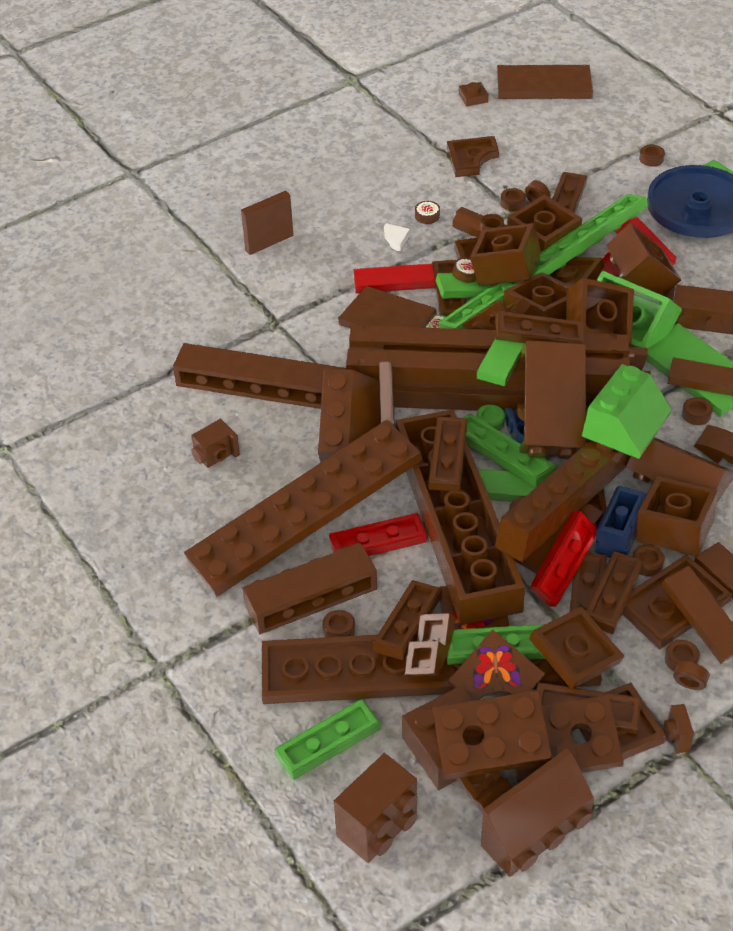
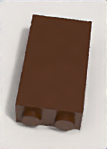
[519,340,586,460]

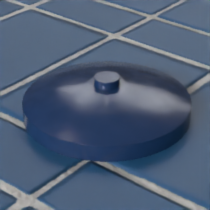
[647,165,733,238]

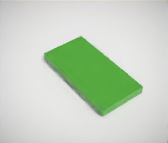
[646,323,733,417]

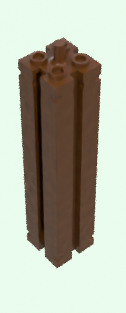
[346,325,651,412]

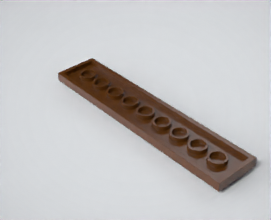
[262,634,602,704]

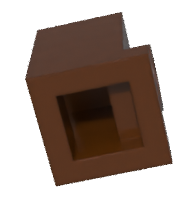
[191,418,240,468]

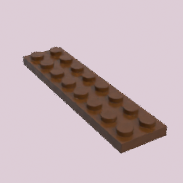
[184,420,423,597]

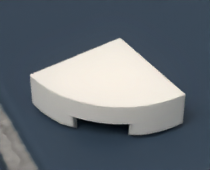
[384,223,410,251]

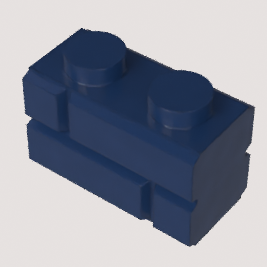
[595,486,647,558]

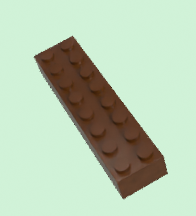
[396,409,525,625]

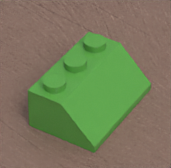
[597,271,682,349]
[582,364,672,459]

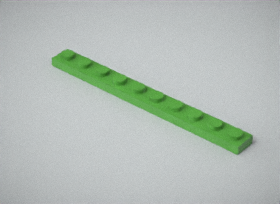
[438,194,648,329]

